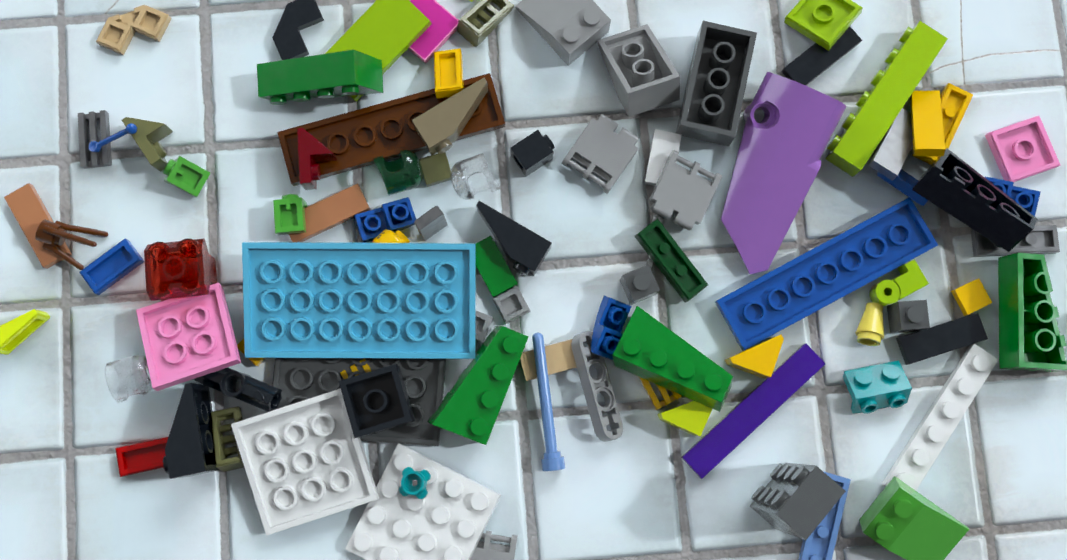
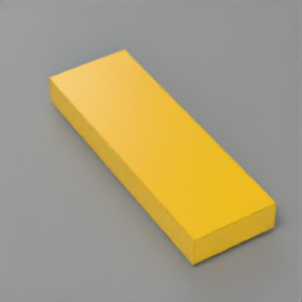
[912,83,973,165]
[910,91,945,156]

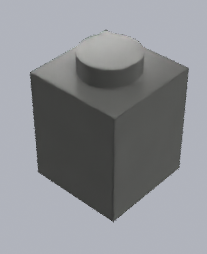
[620,264,660,305]
[887,300,930,333]

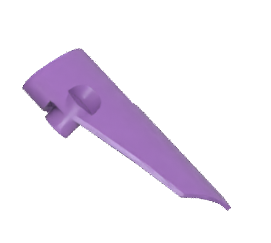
[721,72,847,274]

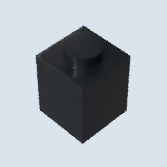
[510,130,555,177]

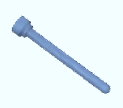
[532,332,565,471]

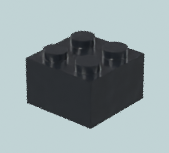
[339,364,415,438]

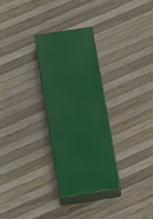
[634,218,708,303]

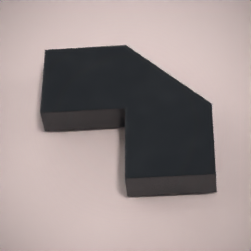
[272,0,324,60]

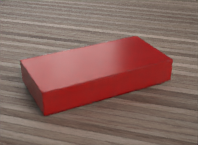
[115,437,168,477]

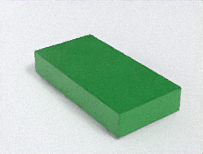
[476,236,518,298]

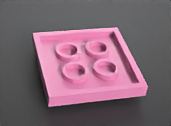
[136,282,241,391]

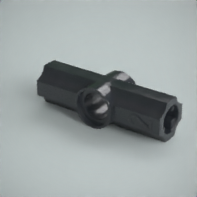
[194,367,282,412]

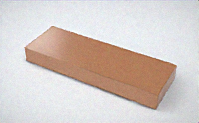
[4,183,72,269]
[289,183,371,242]

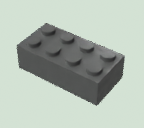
[676,21,757,146]
[750,463,846,540]

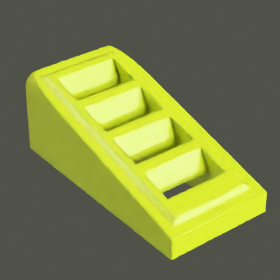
[0,309,50,355]

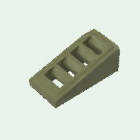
[457,0,514,47]
[211,406,244,472]

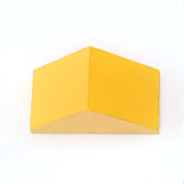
[725,334,784,379]

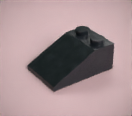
[163,383,219,479]

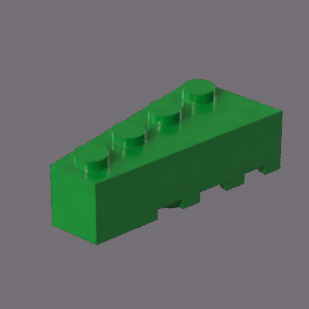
[257,50,383,105]
[998,253,1067,372]
[613,306,733,412]
[427,326,528,445]

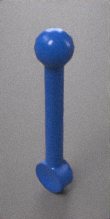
[89,123,137,153]

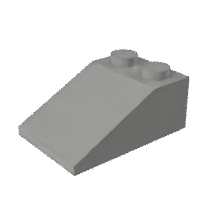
[515,0,611,66]
[597,24,680,117]

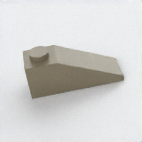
[412,78,488,155]

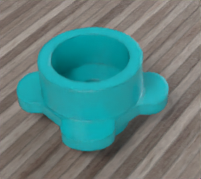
[399,467,431,499]

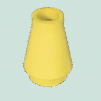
[855,302,884,346]

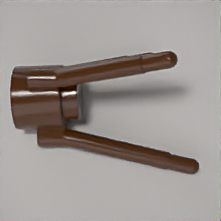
[35,219,108,270]

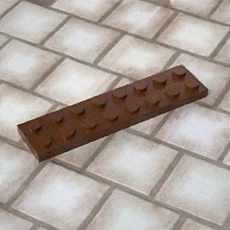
[277,73,505,186]

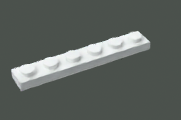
[881,344,998,491]

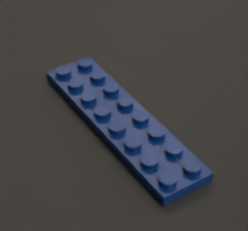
[715,198,938,351]

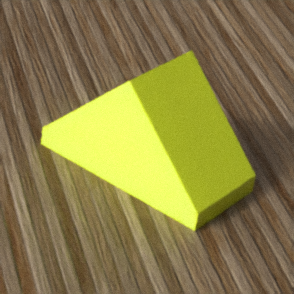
[657,401,712,437]

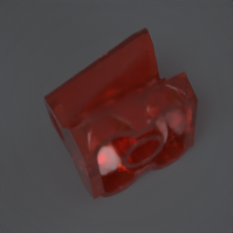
[144,238,217,301]

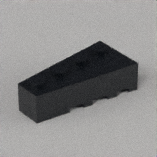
[912,148,1038,252]

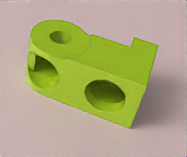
[869,259,929,306]

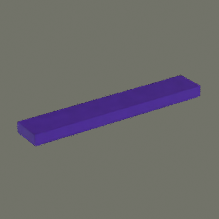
[681,343,825,479]

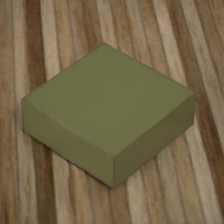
[419,153,453,187]

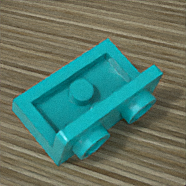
[843,360,912,414]

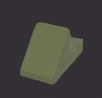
[122,117,173,172]

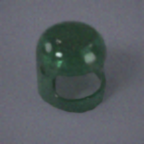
[373,149,423,196]

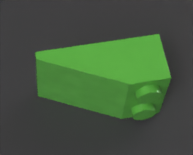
[859,476,969,560]

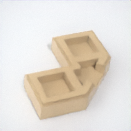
[96,5,172,55]

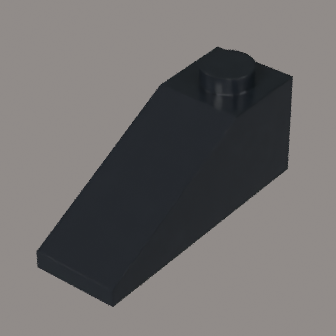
[476,201,552,276]

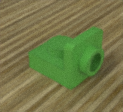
[162,156,210,197]
[273,194,307,235]

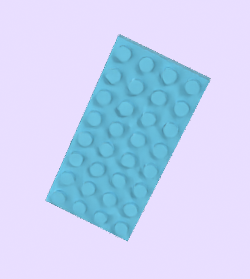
[242,242,476,359]

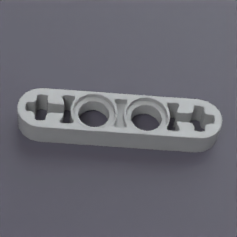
[571,331,623,442]

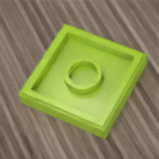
[784,0,863,51]

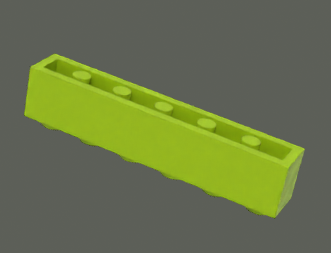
[826,21,948,177]

